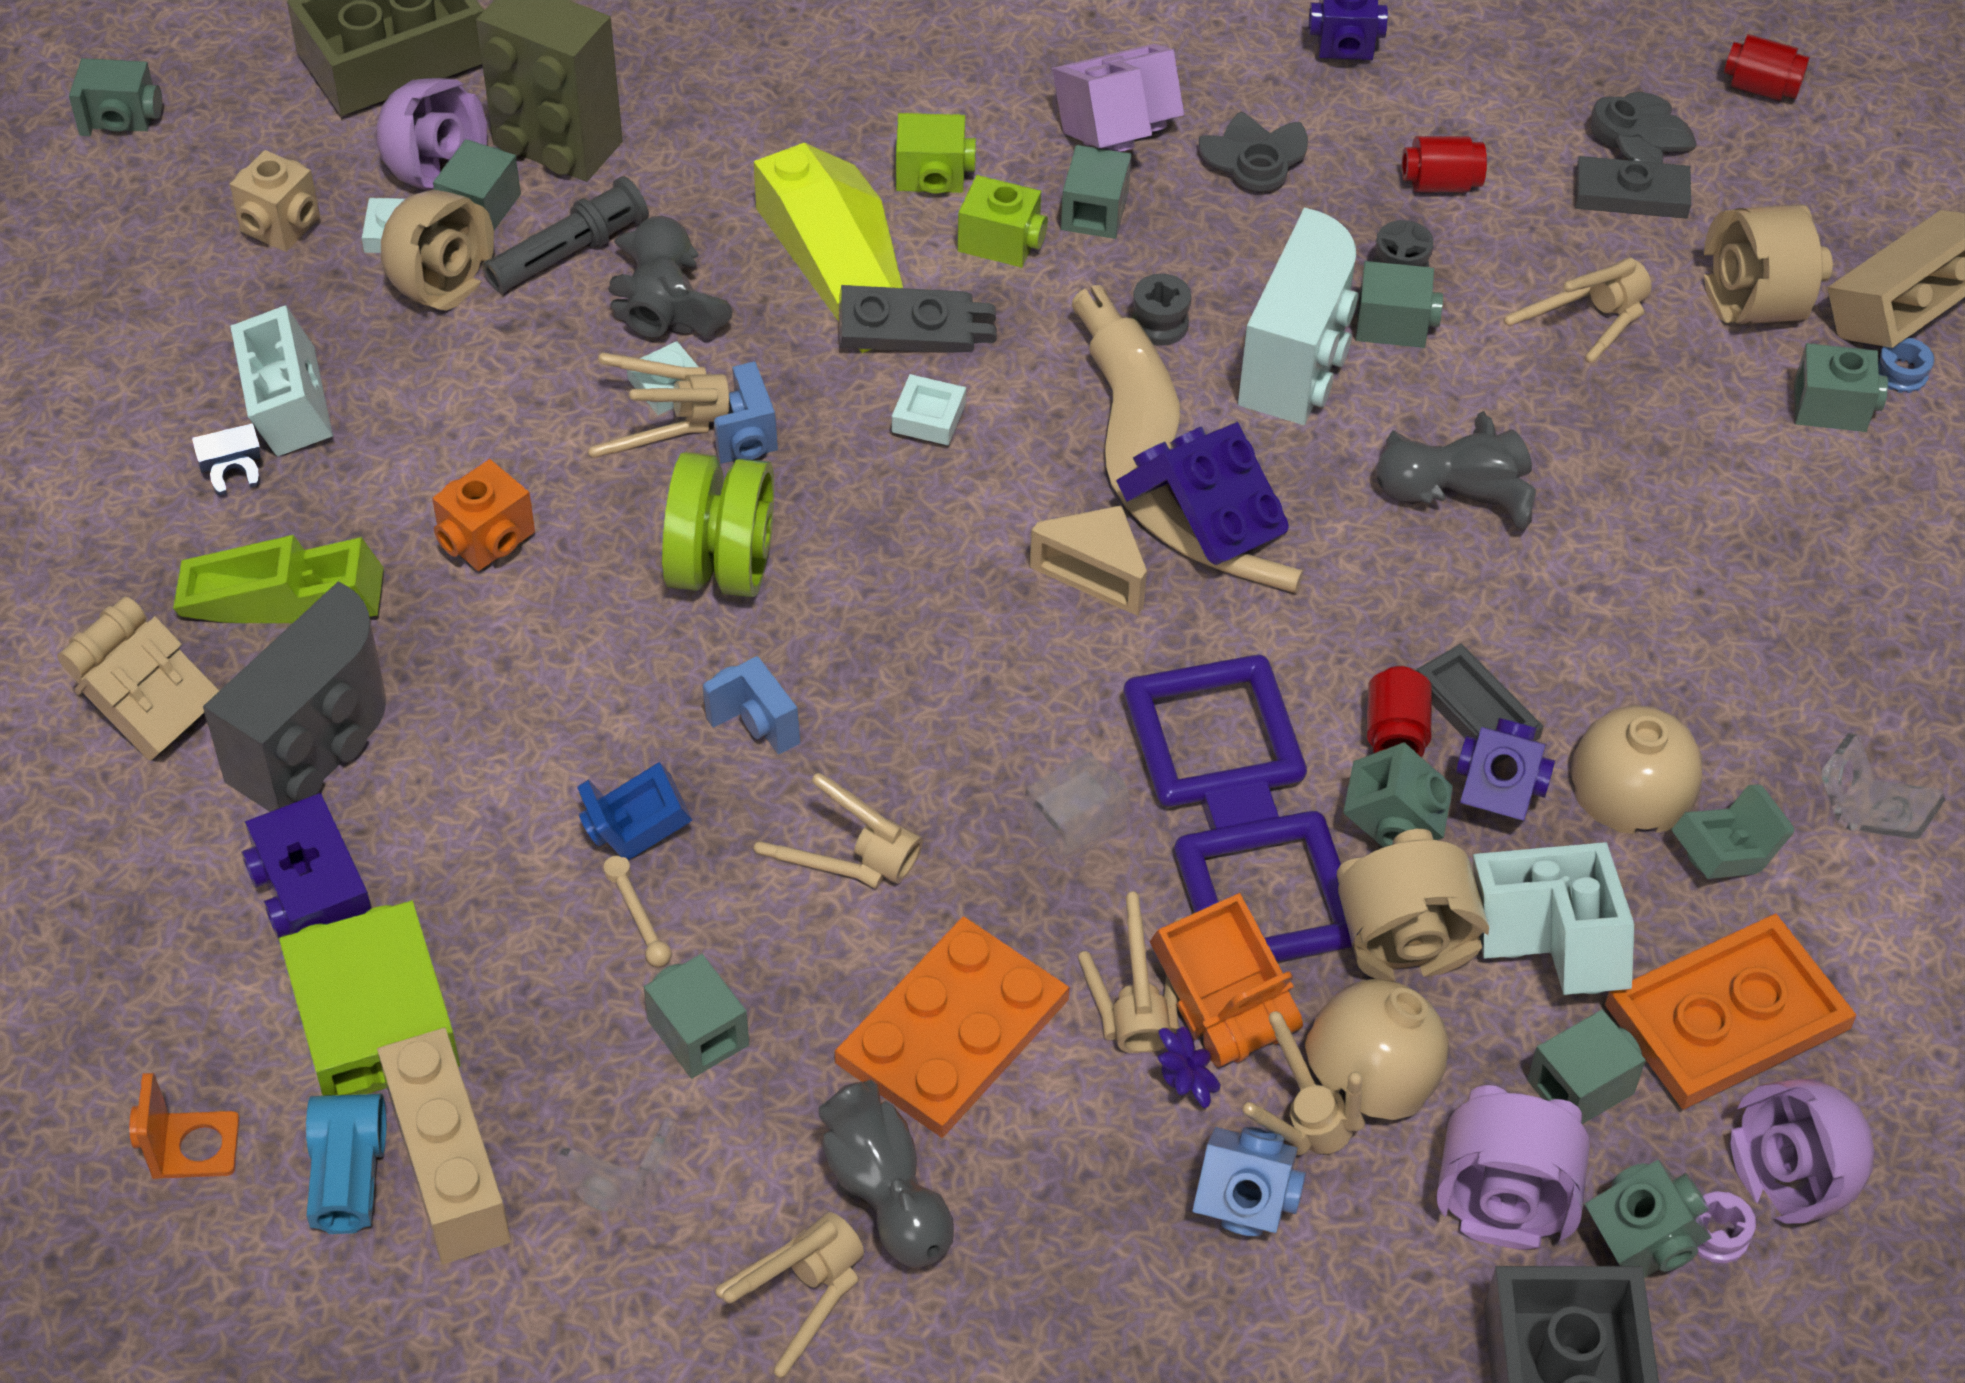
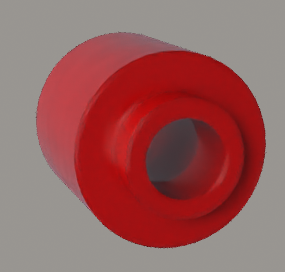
[1724,34,1810,101]
[1401,136,1487,193]
[1367,666,1432,757]

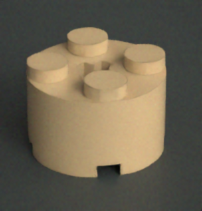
[1704,204,1833,324]
[1337,829,1489,981]

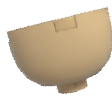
[381,190,494,311]
[1571,705,1702,834]
[1305,978,1449,1120]

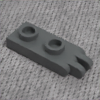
[839,285,997,353]

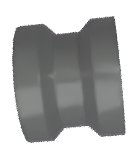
[1373,220,1433,267]
[1132,274,1191,346]

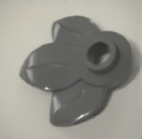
[1590,92,1697,163]
[1198,112,1308,191]

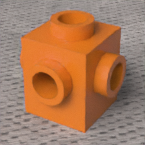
[432,459,535,572]

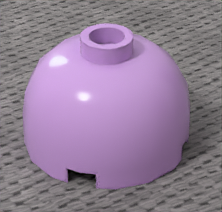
[377,78,487,191]
[1730,1079,1875,1224]

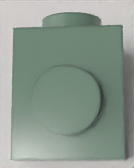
[1671,784,1794,879]

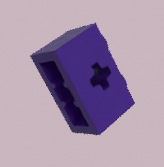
[241,793,371,939]

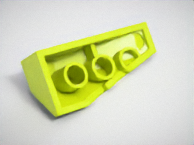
[754,143,903,353]

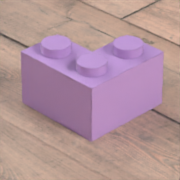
[1052,43,1184,152]

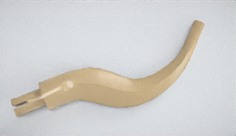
[1072,285,1303,593]

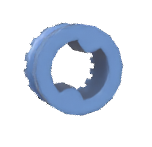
[1878,337,1934,393]

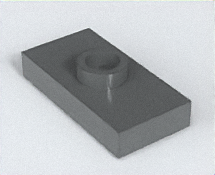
[1575,156,1691,219]

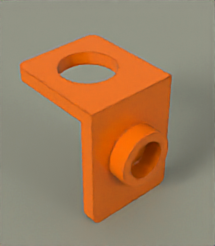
[129,1073,240,1179]

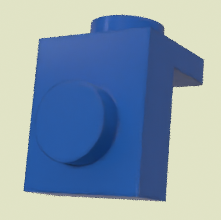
[577,762,693,860]

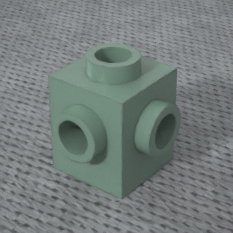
[1343,742,1453,848]
[1585,1159,1712,1278]

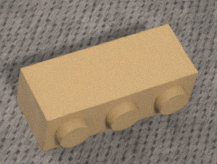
[1827,210,1965,348]
[377,1027,511,1265]

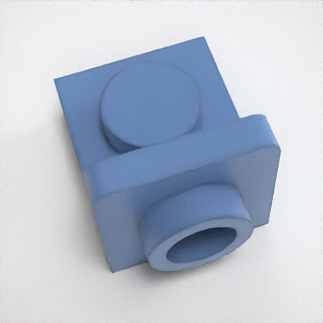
[714,361,778,464]
[703,656,800,755]

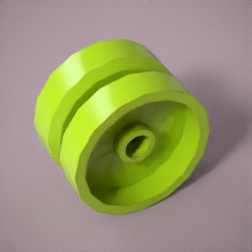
[662,452,774,597]

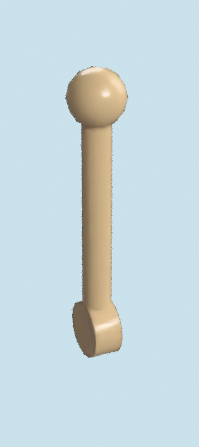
[604,855,672,967]

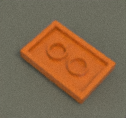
[1605,913,1857,1110]
[835,916,1070,1138]

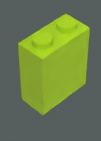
[279,900,461,1095]

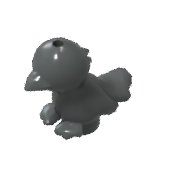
[608,216,732,338]
[1376,411,1536,531]
[818,1080,954,1268]

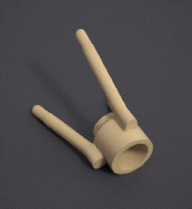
[1504,257,1651,363]
[588,353,729,458]
[753,773,923,889]
[1078,891,1182,1053]
[1242,1011,1365,1155]
[715,1212,864,1378]

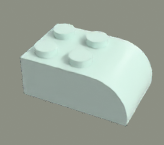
[1238,207,1358,425]

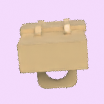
[57,596,219,761]

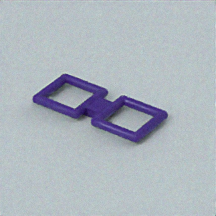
[1123,654,1362,962]

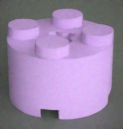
[1437,1085,1590,1250]

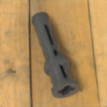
[482,176,649,295]

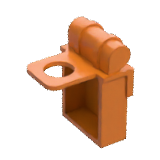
[1149,893,1303,1068]

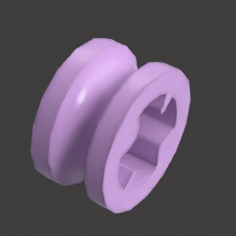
[1697,1191,1756,1263]

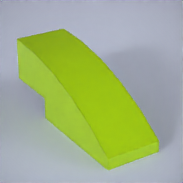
[173,535,384,623]

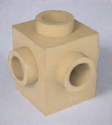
[230,150,320,252]

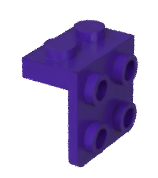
[1116,422,1289,565]

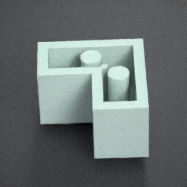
[1473,842,1634,995]

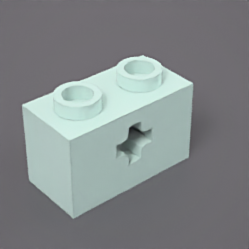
[230,305,333,457]

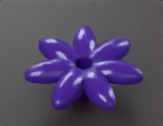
[1158,1026,1221,1108]

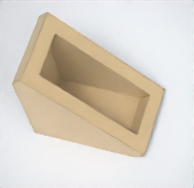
[1030,505,1147,616]

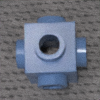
[1192,1127,1306,1236]

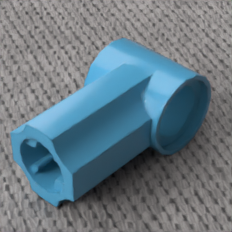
[306,1094,387,1234]

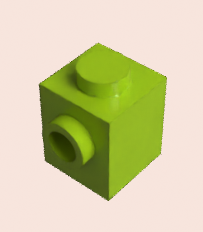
[896,113,976,194]
[958,175,1048,268]

